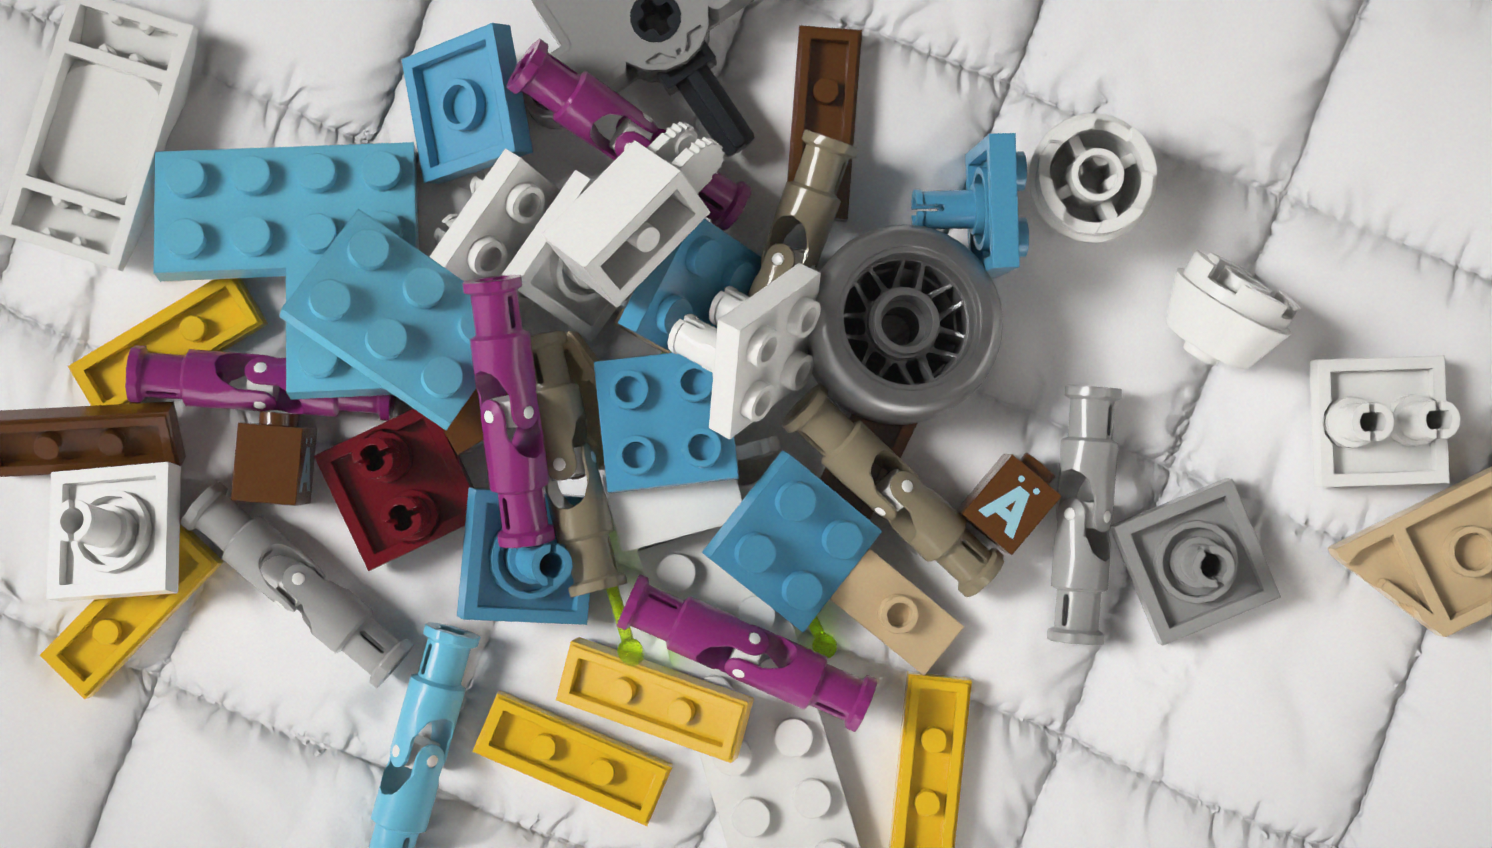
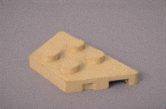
[1327,466,1492,637]

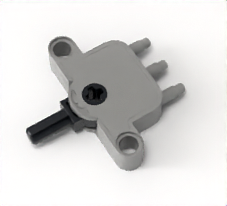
[522,0,755,157]

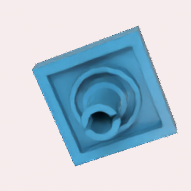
[911,133,1029,279]
[594,353,739,493]
[457,487,590,625]

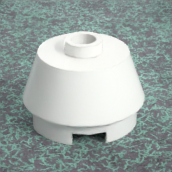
[1029,113,1158,243]
[1166,250,1300,370]

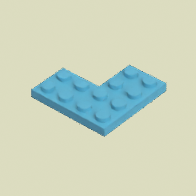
[154,142,419,400]

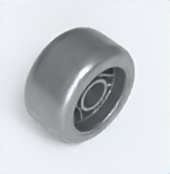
[808,225,1003,425]

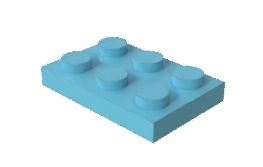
[279,208,476,430]

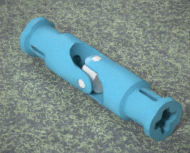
[369,622,480,848]

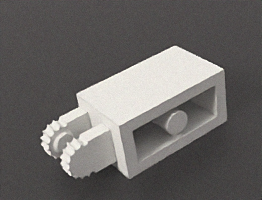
[541,121,725,307]
[602,435,781,553]

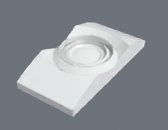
[0,0,199,272]

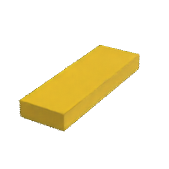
[68,278,268,406]
[40,519,224,699]
[556,637,754,763]
[889,671,972,848]
[472,690,673,826]

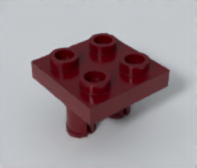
[314,409,474,571]

